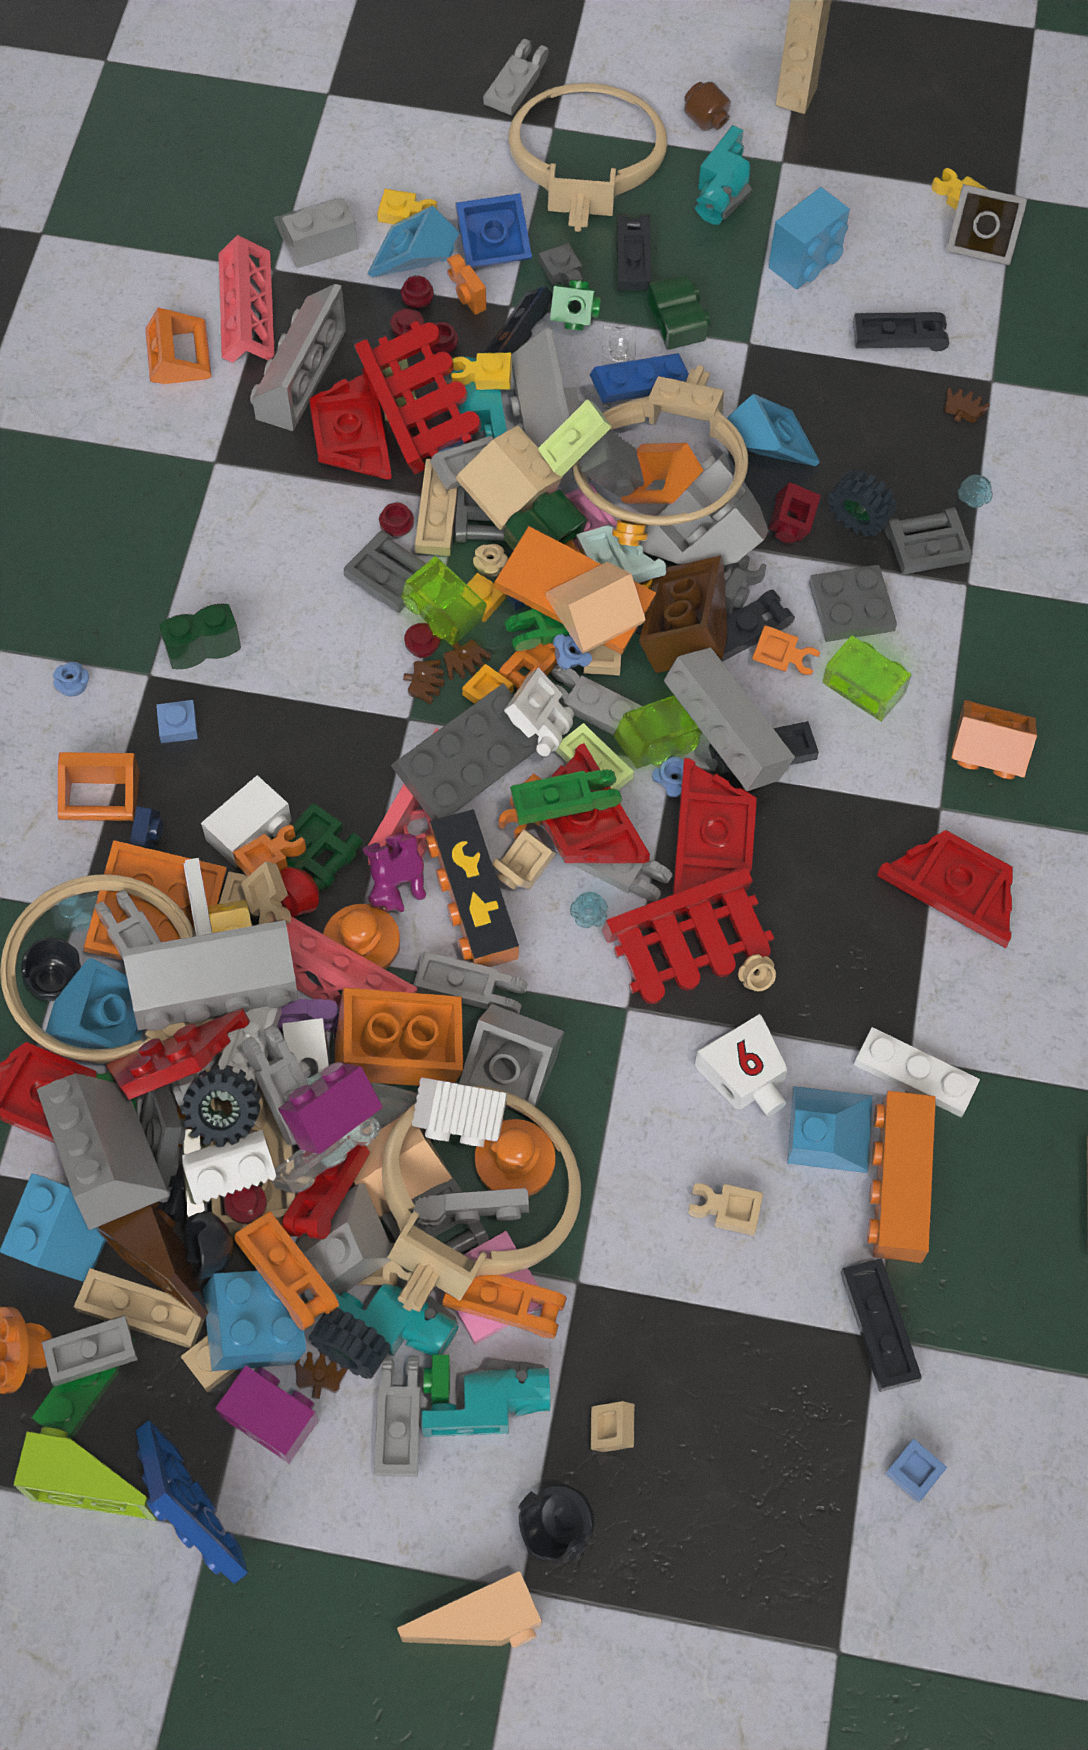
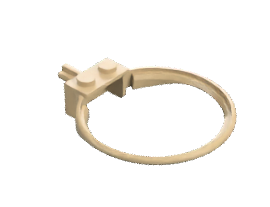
[508,83,667,232]
[572,365,748,526]
[0,874,229,1064]
[382,1086,581,1312]

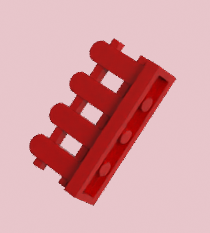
[355,320,481,475]
[602,867,774,1004]

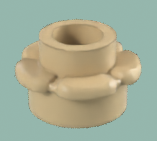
[473,544,508,577]
[738,954,776,991]

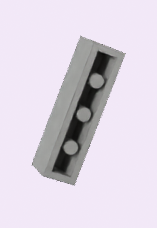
[664,647,795,791]

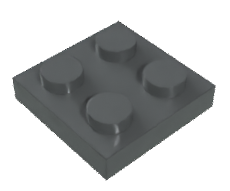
[809,565,897,642]
[140,1084,186,1190]

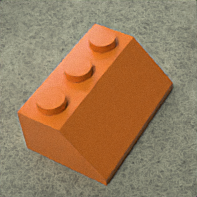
[335,987,463,1086]

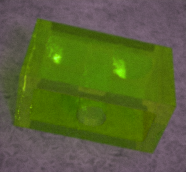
[401,555,487,646]
[822,635,912,722]
[613,695,703,769]

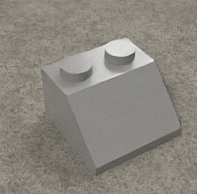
[274,198,358,268]
[459,1004,565,1116]
[297,1183,392,1300]

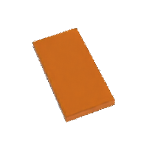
[494,526,656,655]

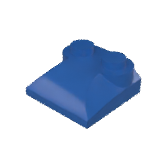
[455,193,532,268]

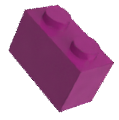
[278,1062,383,1154]
[215,1365,319,1464]

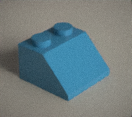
[0,1173,106,1282]

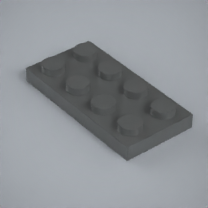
[391,683,539,820]

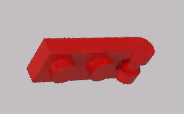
[282,1140,370,1239]

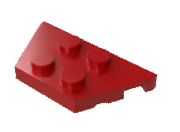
[309,368,392,480]
[542,743,650,863]
[673,758,757,895]
[877,830,1013,948]
[106,1008,250,1100]
[0,1042,98,1143]

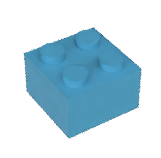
[768,187,850,290]
[203,1271,307,1371]

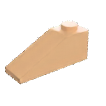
[397,1571,542,1648]

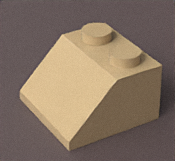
[456,425,563,530]

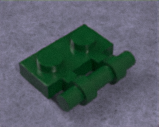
[286,803,363,893]

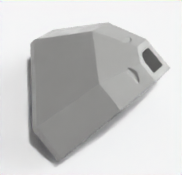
[639,452,769,565]

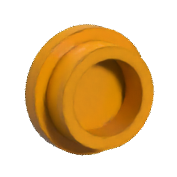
[612,520,648,546]

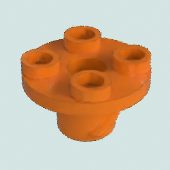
[323,904,400,969]
[475,1119,555,1198]
[0,1307,53,1394]

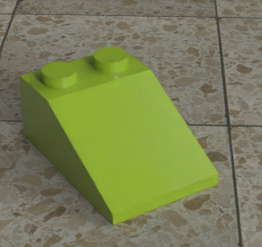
[14,1427,158,1521]

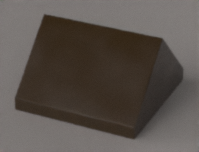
[946,184,1028,265]

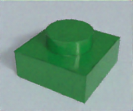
[424,1355,451,1405]

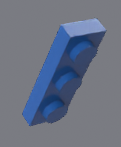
[589,353,689,403]

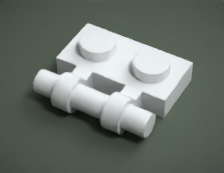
[504,667,574,756]

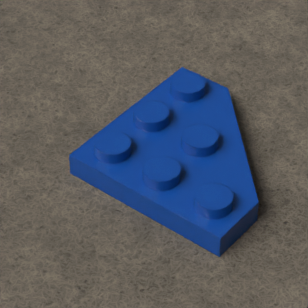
[136,1420,248,1584]

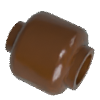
[684,81,731,131]

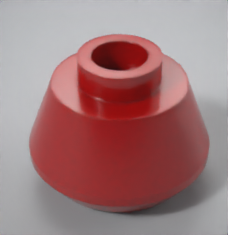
[279,867,319,917]

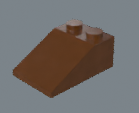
[639,555,727,673]
[95,1201,208,1320]

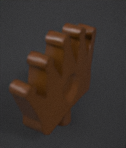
[944,388,990,423]
[443,640,491,680]
[403,660,445,704]
[295,1352,348,1399]

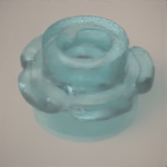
[958,475,993,508]
[570,892,608,928]

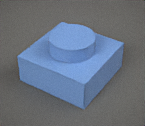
[156,700,198,743]
[885,1438,948,1503]

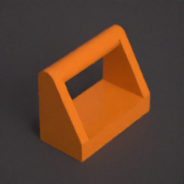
[145,307,211,384]
[621,442,704,504]
[58,752,140,821]

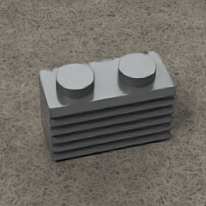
[579,429,644,497]

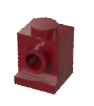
[768,482,821,543]

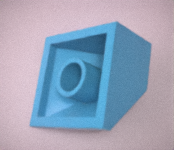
[367,206,459,278]
[727,394,820,466]
[45,958,143,1049]
[787,1086,873,1173]

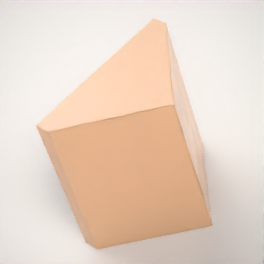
[545,562,646,654]
[354,1116,452,1220]

